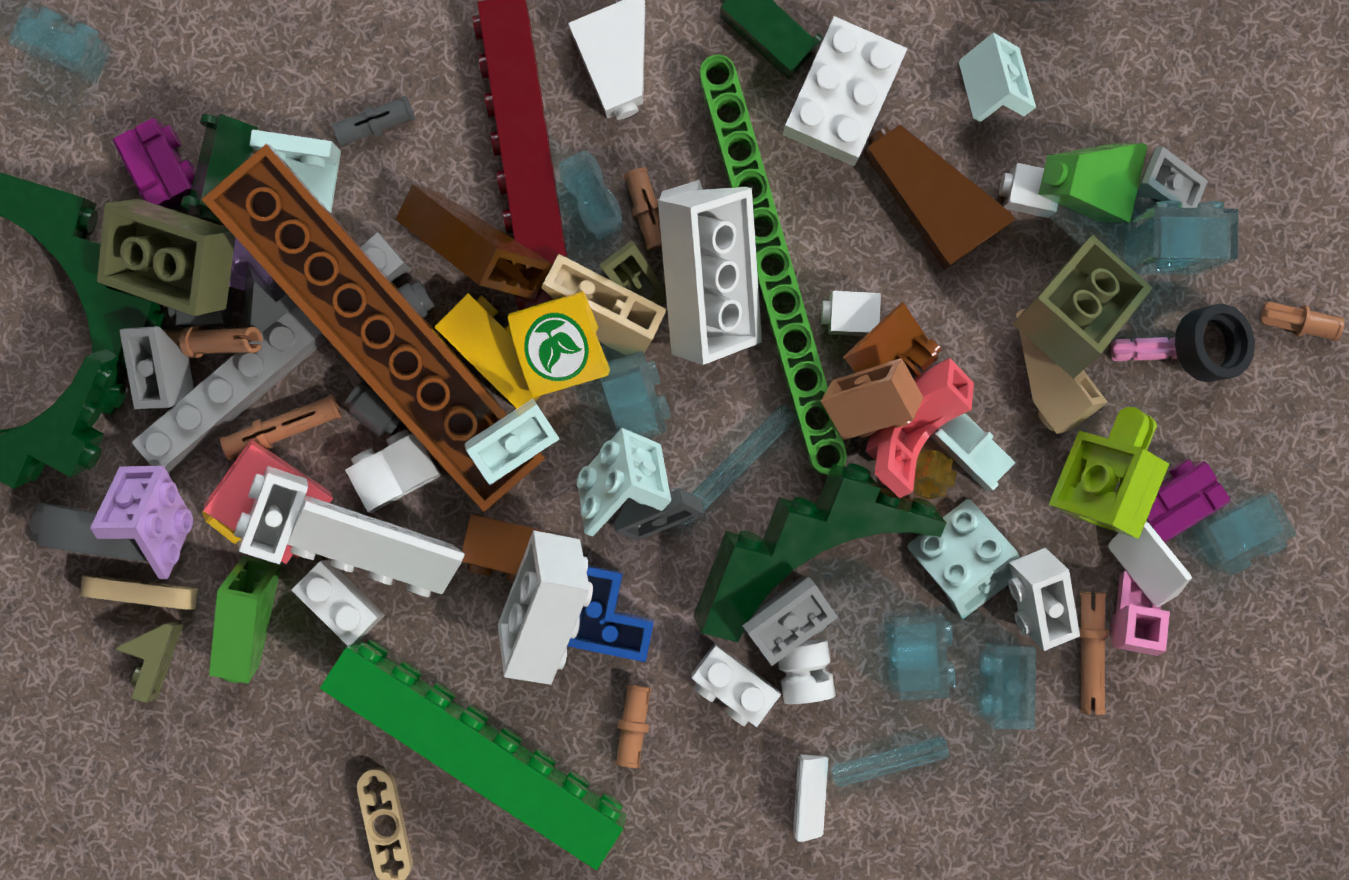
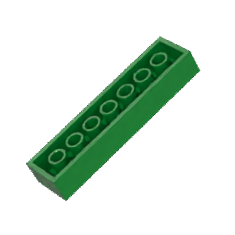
[319,639,626,871]

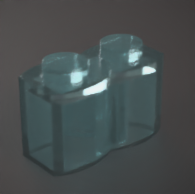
[559,150,623,241]
[600,351,671,438]

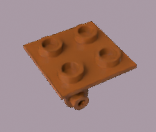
[843,302,942,378]

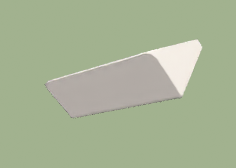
[1108,520,1192,607]
[793,754,828,842]

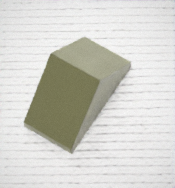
[599,241,667,305]

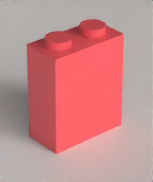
[203,439,333,564]

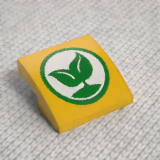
[508,291,610,398]

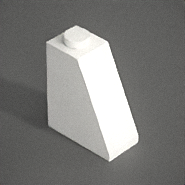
[568,0,646,120]

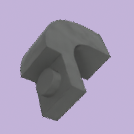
[30,502,148,561]

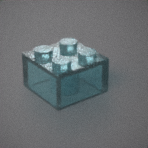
[885,610,955,701]

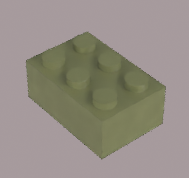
[97,199,235,316]
[1013,234,1153,379]

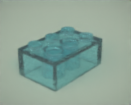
[1123,201,1238,275]

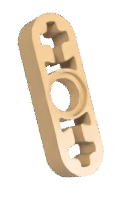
[80,575,198,609]
[357,767,413,880]

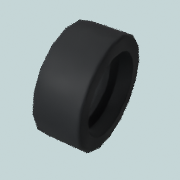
[1174,303,1255,383]

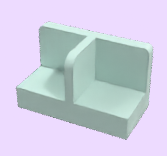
[959,33,1036,122]
[465,399,559,485]
[930,413,1016,491]

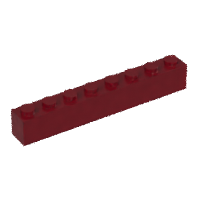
[472,0,568,311]

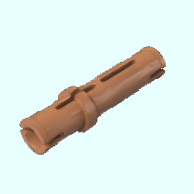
[163,326,263,358]
[220,394,342,461]
[1079,592,1109,715]

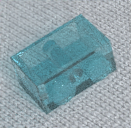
[1192,492,1297,575]

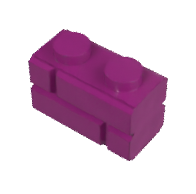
[112,118,196,209]
[1147,459,1231,543]

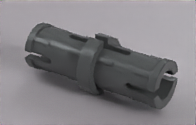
[332,95,416,147]

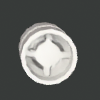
[778,639,836,704]

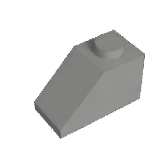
[119,326,194,409]

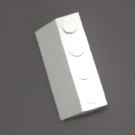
[658,187,762,365]
[287,495,465,597]

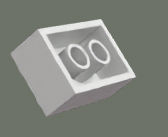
[783,16,908,166]
[498,530,593,685]

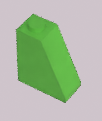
[1038,143,1148,223]
[209,555,282,684]

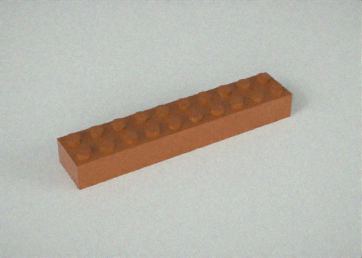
[201,144,545,512]

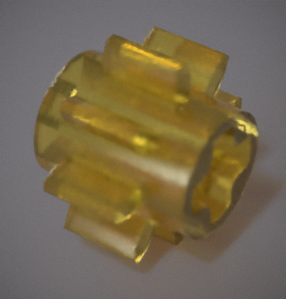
[913,450,957,499]

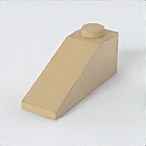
[541,254,667,362]
[1016,309,1108,434]

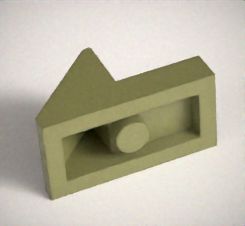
[115,621,184,703]

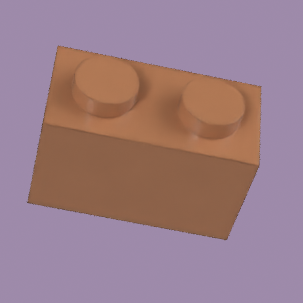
[821,358,924,440]

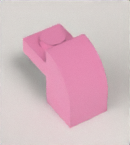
[1110,571,1170,656]

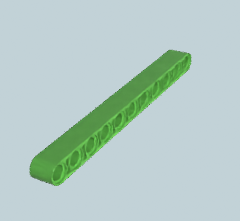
[699,54,847,475]

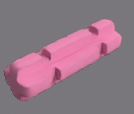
[1110,337,1178,361]

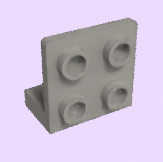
[742,576,838,666]

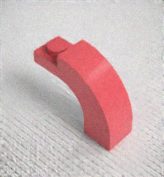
[866,358,974,498]

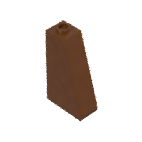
[863,124,1016,270]
[395,184,553,300]

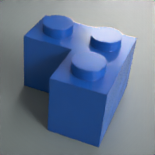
[567,565,654,662]

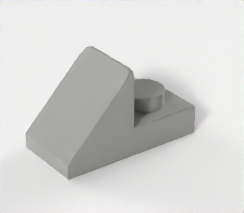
[1136,146,1208,217]

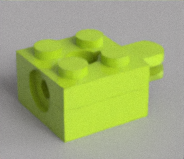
[1049,407,1169,539]

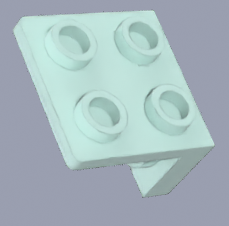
[250,130,341,213]
[577,428,671,536]
[908,499,1020,620]

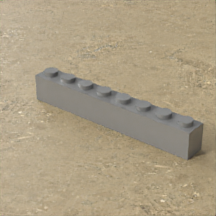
[131,232,411,474]

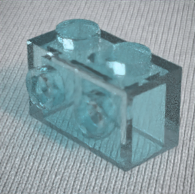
[8,6,112,84]
[979,643,1036,729]

